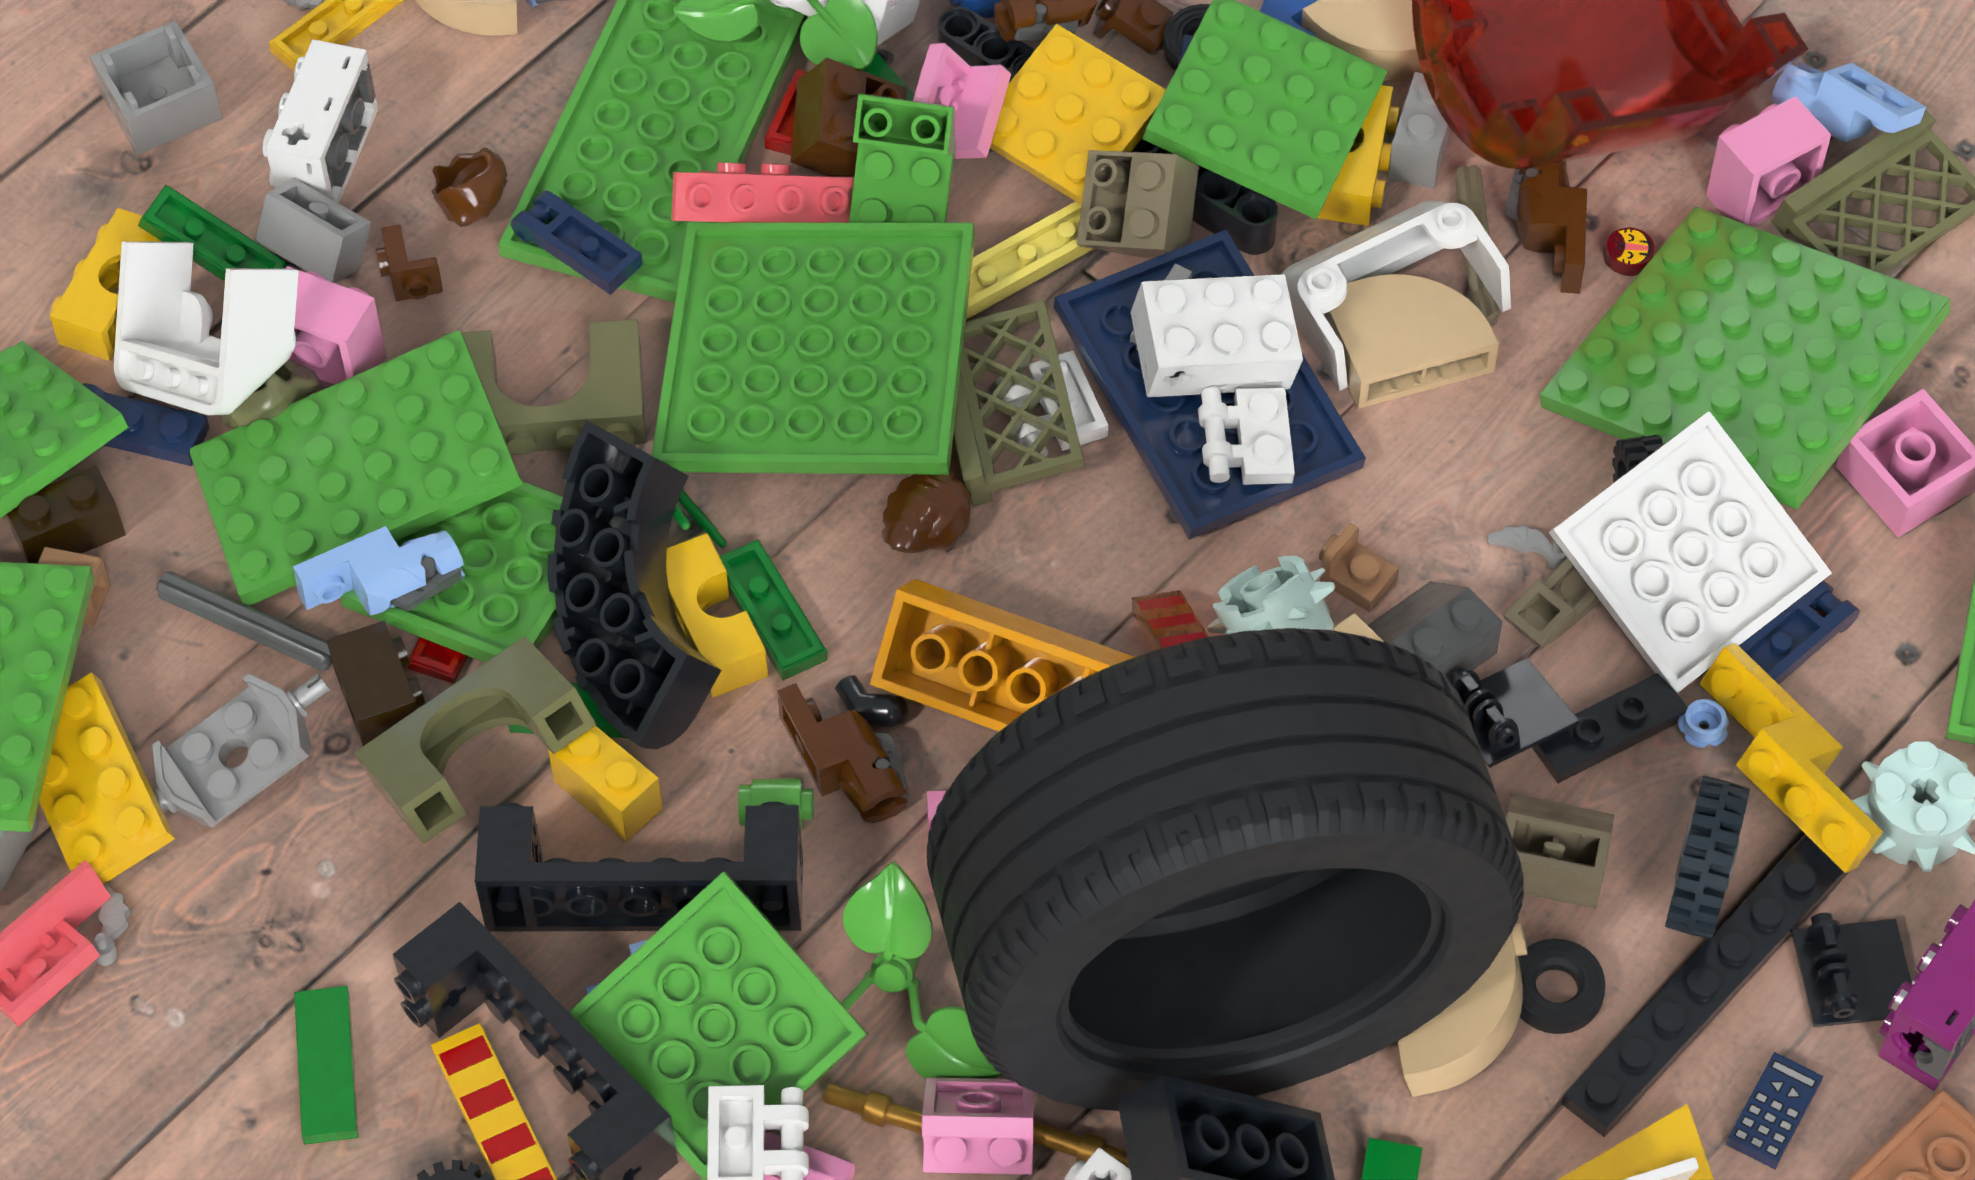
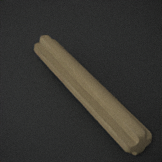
[1455,165,1499,326]

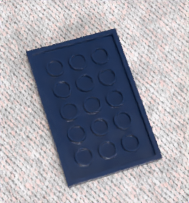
[1053,230,1366,540]

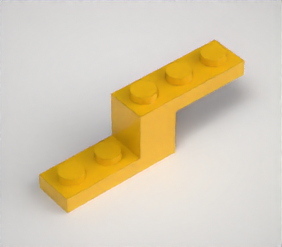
[1699,643,1883,873]

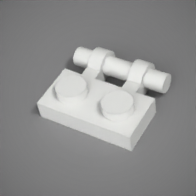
[996,350,1109,457]
[1198,387,1295,485]
[707,1085,809,1180]

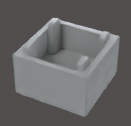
[90,20,223,155]

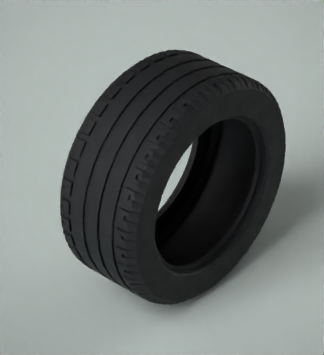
[927,628,1524,1111]

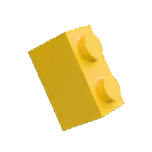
[548,726,663,842]

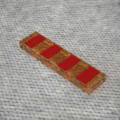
[1131,590,1209,650]

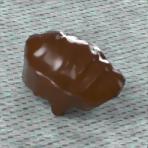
[432,147,507,227]
[882,470,972,553]

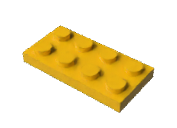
[39,672,175,884]

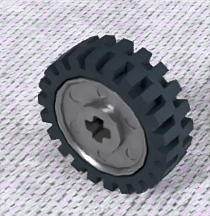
[1665,776,1750,939]

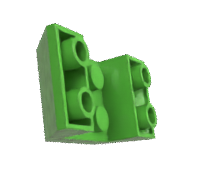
[849,93,956,223]

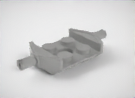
[152,673,331,828]

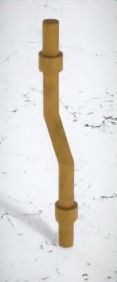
[823,1082,1130,1169]

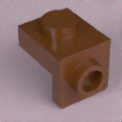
[1093,0,1174,54]
[376,224,443,302]

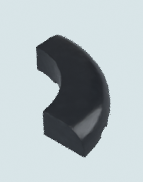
[548,420,721,749]

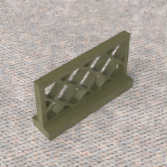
[1771,109,1975,275]
[954,300,1085,507]

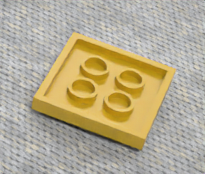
[990,24,1166,205]

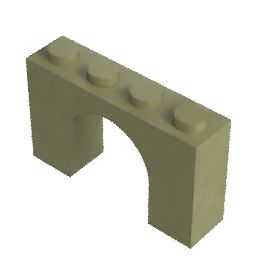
[442,319,646,455]
[354,636,596,844]

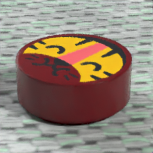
[1605,227,1655,276]

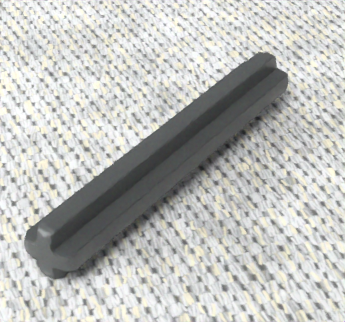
[156,571,332,671]

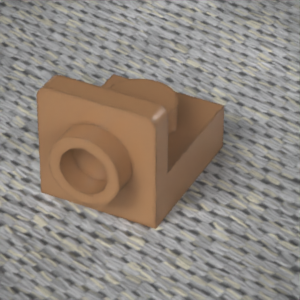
[1319,523,1399,612]

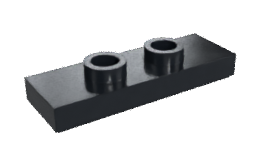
[1532,673,1688,783]

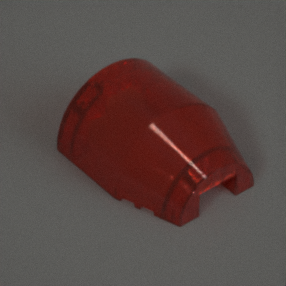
[1412,0,1808,169]

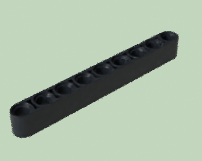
[938,7,1278,255]

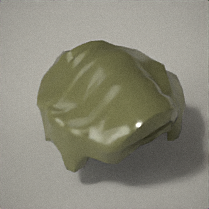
[222,359,320,428]

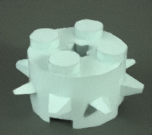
[1207,556,1335,634]
[1852,741,1975,872]

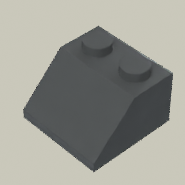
[1368,581,1503,683]

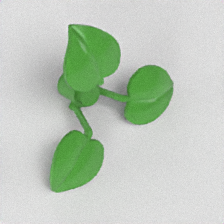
[673,0,878,70]
[841,862,1001,1079]

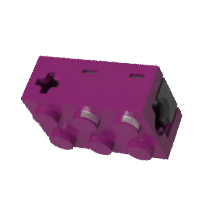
[1879,900,1975,1091]

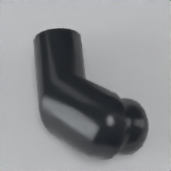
[835,675,909,727]

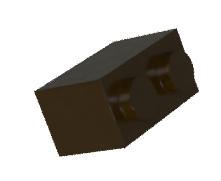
[6,466,126,564]
[326,620,426,746]

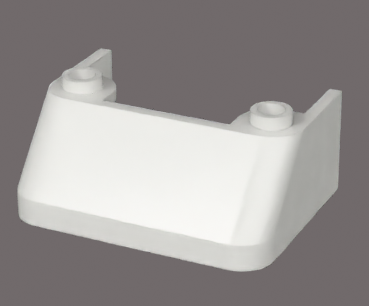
[1282,201,1511,391]
[114,241,299,415]

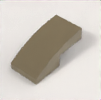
[1503,558,1600,649]

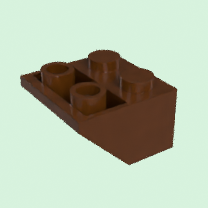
[790,58,907,177]

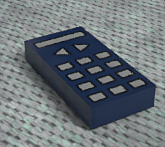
[1726,1052,1824,1170]

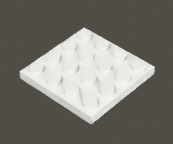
[1549,411,1832,693]

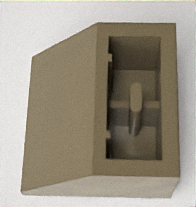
[1077,150,1199,258]
[1506,793,1614,909]

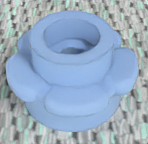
[1678,699,1729,748]

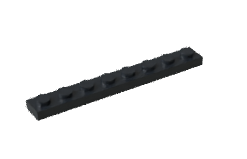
[1562,835,1850,1137]

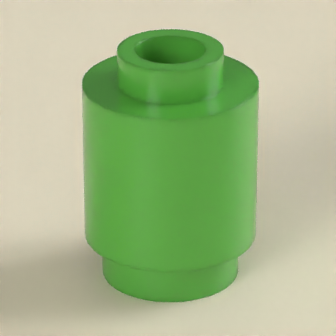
[738,778,814,830]

